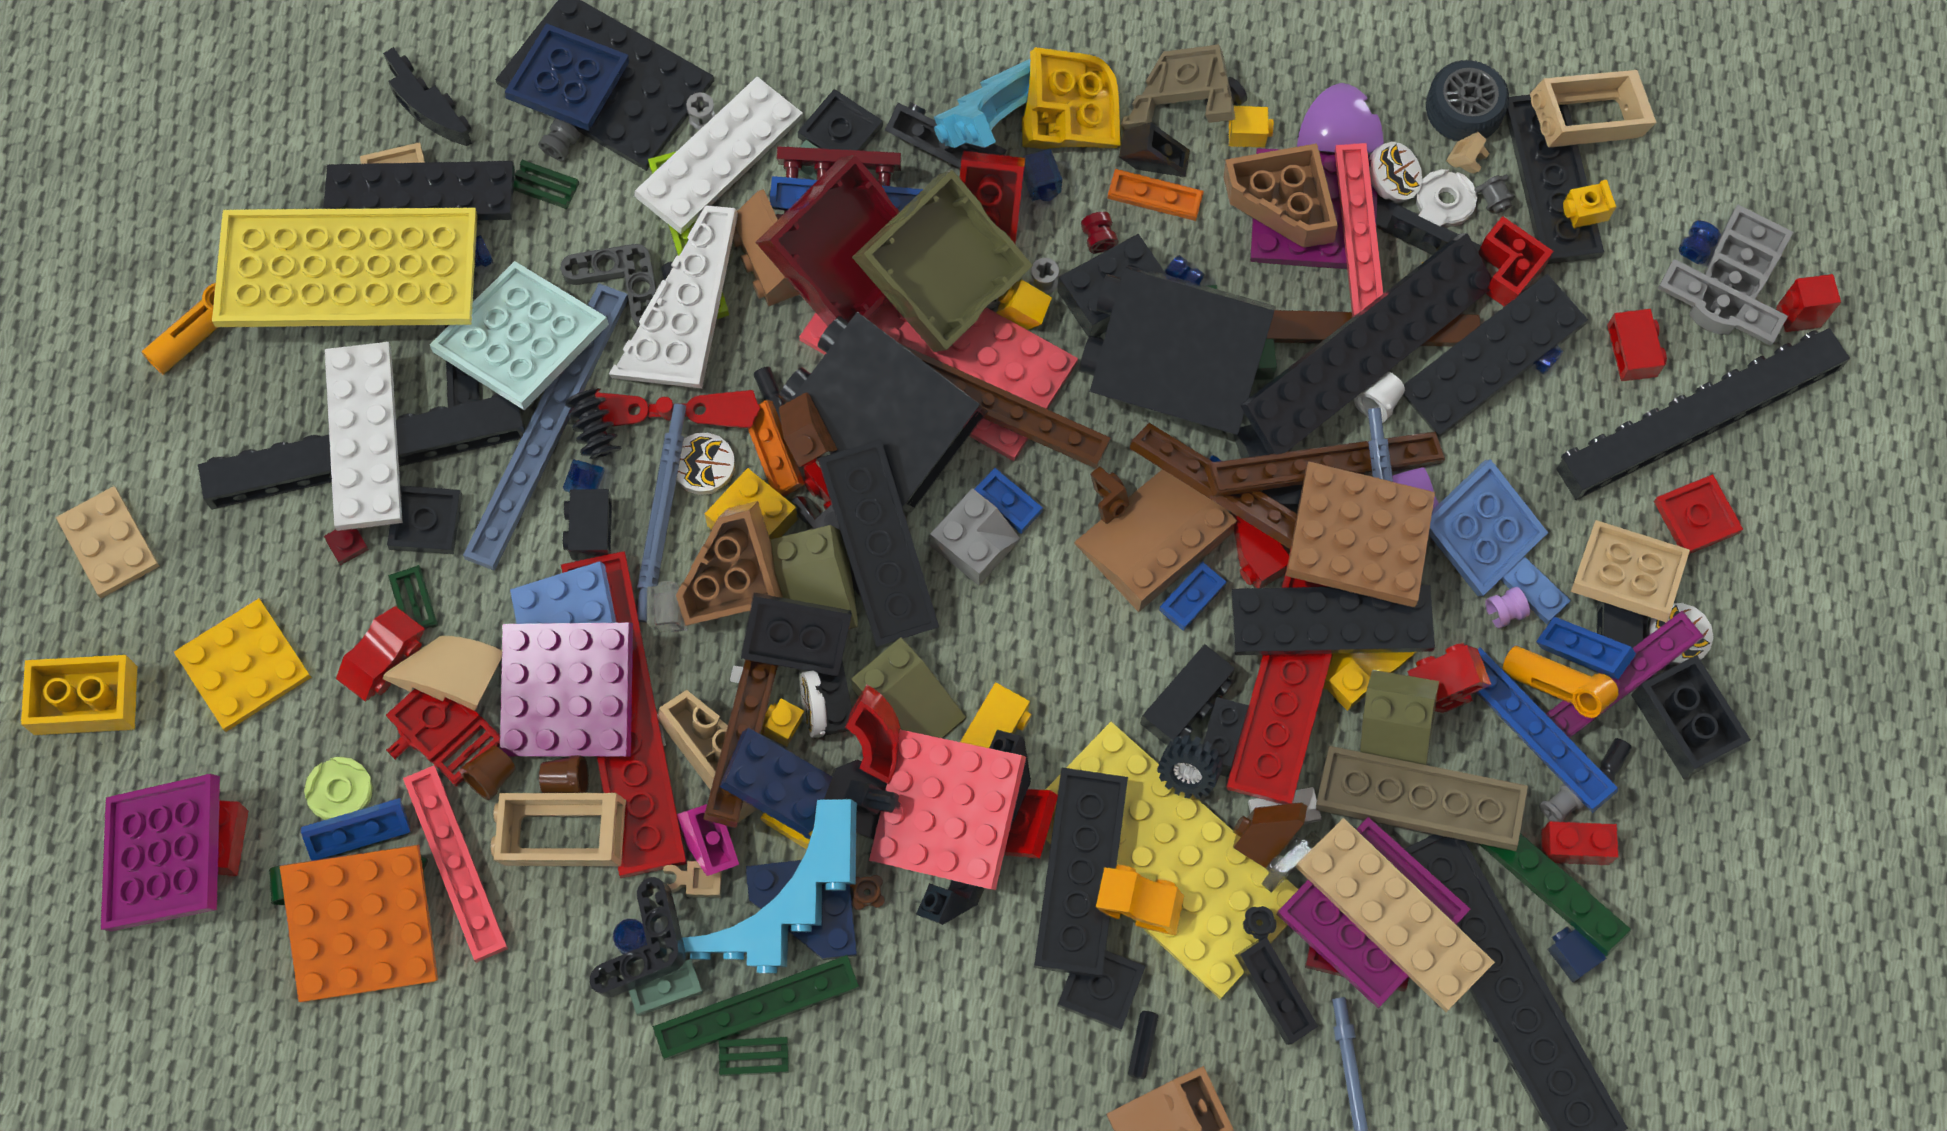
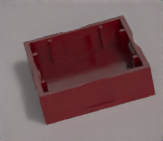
[755,155,900,326]

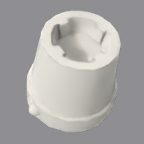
[1353,372,1405,423]

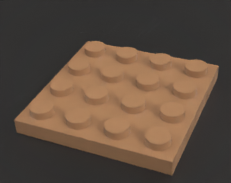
[1285,461,1435,607]

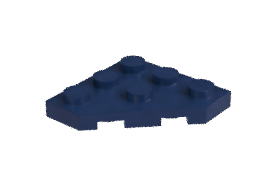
[746,860,857,960]

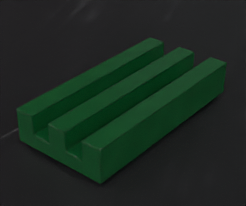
[514,159,579,209]
[388,565,438,630]
[719,1037,789,1076]

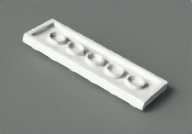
[634,77,803,234]
[325,342,402,531]

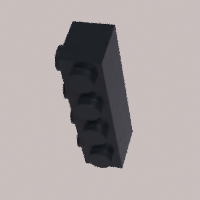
[885,102,1007,169]

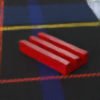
[432,717,500,787]

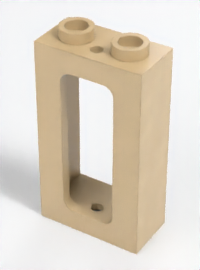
[1530,70,1656,147]
[491,793,626,866]

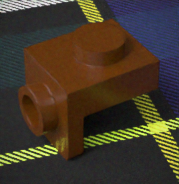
[1090,466,1130,524]

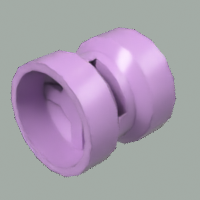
[1485,587,1530,628]

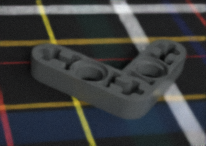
[560,244,656,328]

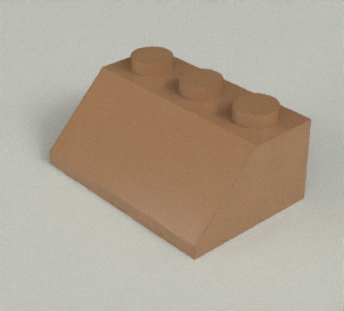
[732,189,799,307]

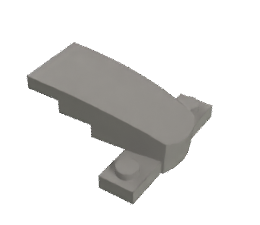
[1657,204,1794,346]

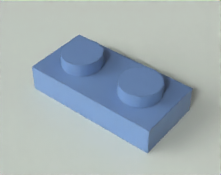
[1500,556,1571,624]

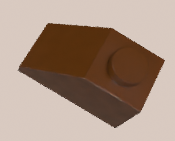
[779,392,838,467]
[1233,802,1307,869]

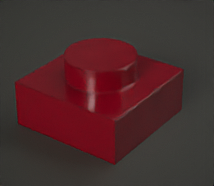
[323,528,369,566]

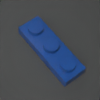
[1536,617,1636,680]
[301,798,410,861]

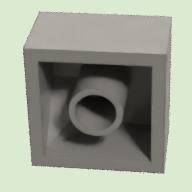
[930,488,1020,586]

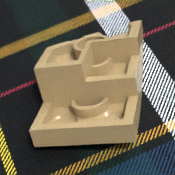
[383,636,502,711]

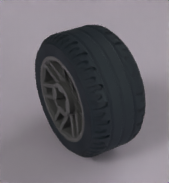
[1426,60,1509,141]

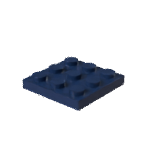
[505,23,629,131]

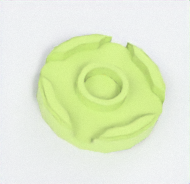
[304,757,373,820]

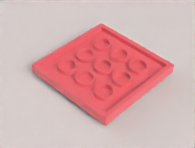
[869,729,1026,890]

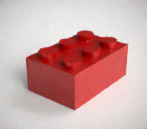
[960,151,1025,245]

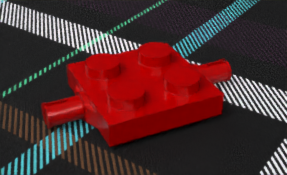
[386,689,480,764]

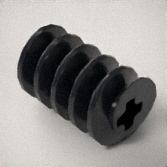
[565,388,622,459]

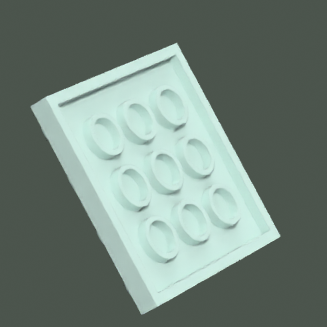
[430,261,609,410]

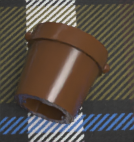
[460,745,516,800]
[539,755,589,793]

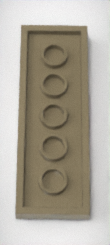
[1316,746,1528,851]

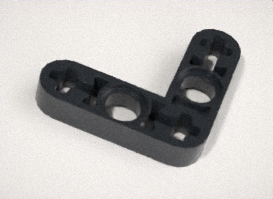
[590,877,686,998]

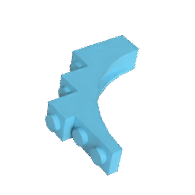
[934,59,1030,148]
[682,799,857,974]

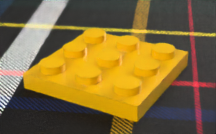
[174,598,312,732]

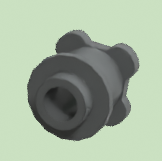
[1474,174,1515,214]

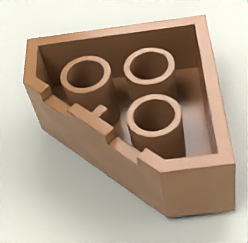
[1223,143,1338,248]
[676,501,783,626]

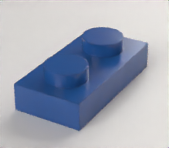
[974,468,1043,534]
[1159,561,1227,631]

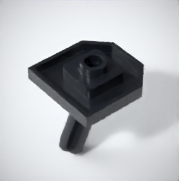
[824,759,901,841]

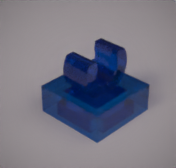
[563,459,605,493]

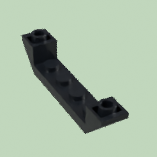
[916,730,1031,925]

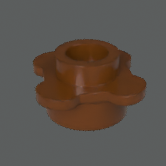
[850,875,885,910]

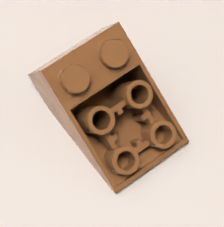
[1106,1066,1234,1131]

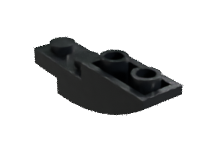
[383,47,472,146]

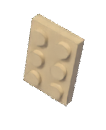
[56,486,160,598]

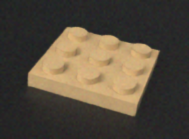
[1571,520,1690,623]

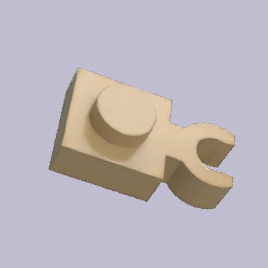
[663,861,722,898]

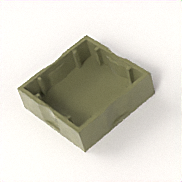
[852,170,1033,352]

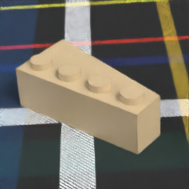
[659,690,757,823]

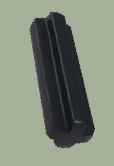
[1128,1011,1159,1079]

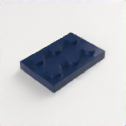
[719,727,832,836]

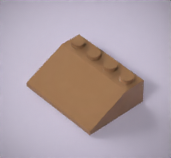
[1074,469,1237,612]

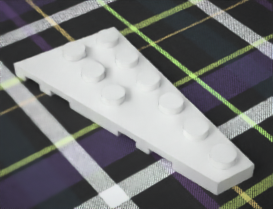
[609,205,738,388]

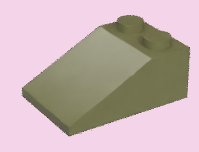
[771,525,858,629]
[851,637,966,738]
[1360,670,1439,765]

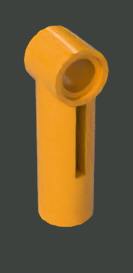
[141,283,219,375]
[1503,646,1618,718]

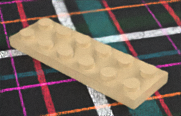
[1296,818,1495,1012]

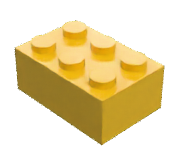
[21,655,138,735]

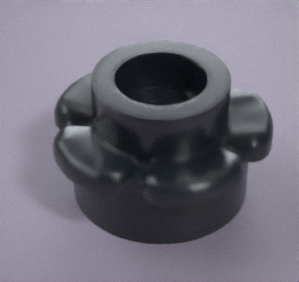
[1243,906,1277,939]

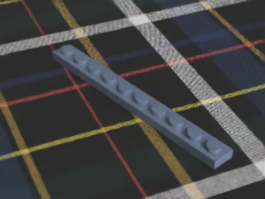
[463,283,629,571]

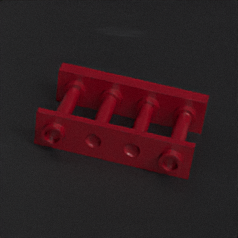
[775,146,902,219]

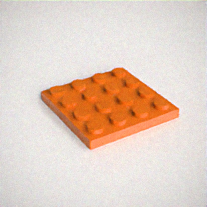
[280,845,438,1002]

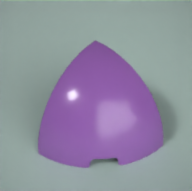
[1297,83,1384,153]

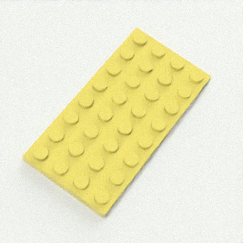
[212,208,477,327]
[1045,722,1298,999]

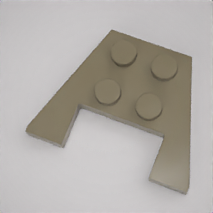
[1121,44,1235,130]

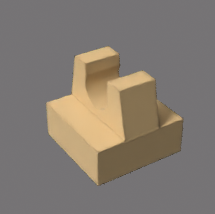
[1446,132,1490,174]

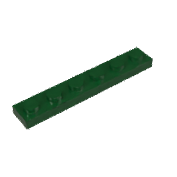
[1478,833,1631,957]
[652,955,859,1061]

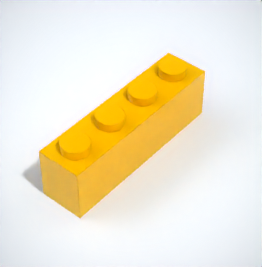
[960,682,1032,748]

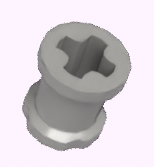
[686,92,715,130]
[1030,258,1059,294]
[1539,783,1584,822]

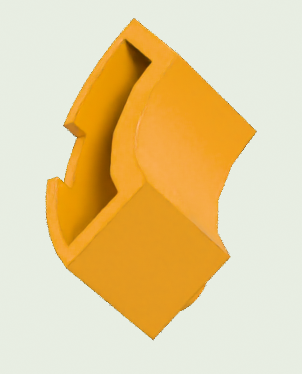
[1096,865,1184,935]

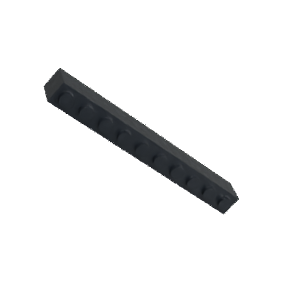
[1556,328,1850,500]
[198,393,525,510]

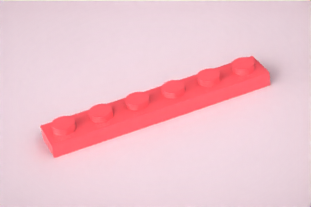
[1335,143,1383,318]
[403,765,508,963]

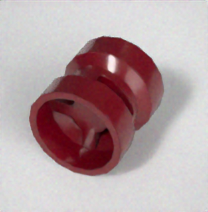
[1081,212,1119,254]

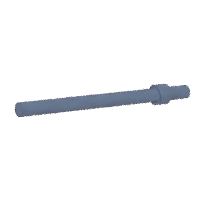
[1332,997,1368,1131]

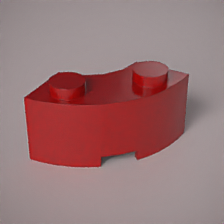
[336,606,425,702]
[845,684,901,784]

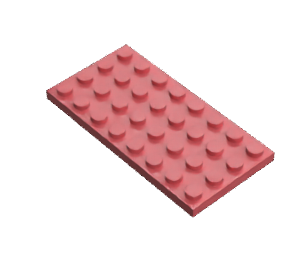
[799,297,1078,461]

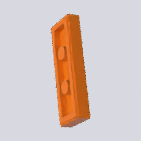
[1107,169,1204,221]
[748,400,805,497]

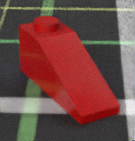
[1231,512,1289,588]

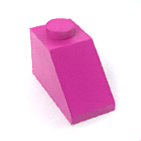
[677,804,739,876]

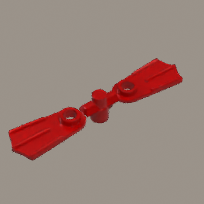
[578,390,761,429]

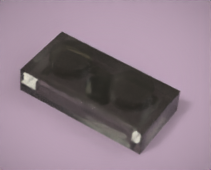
[1261,831,1321,893]

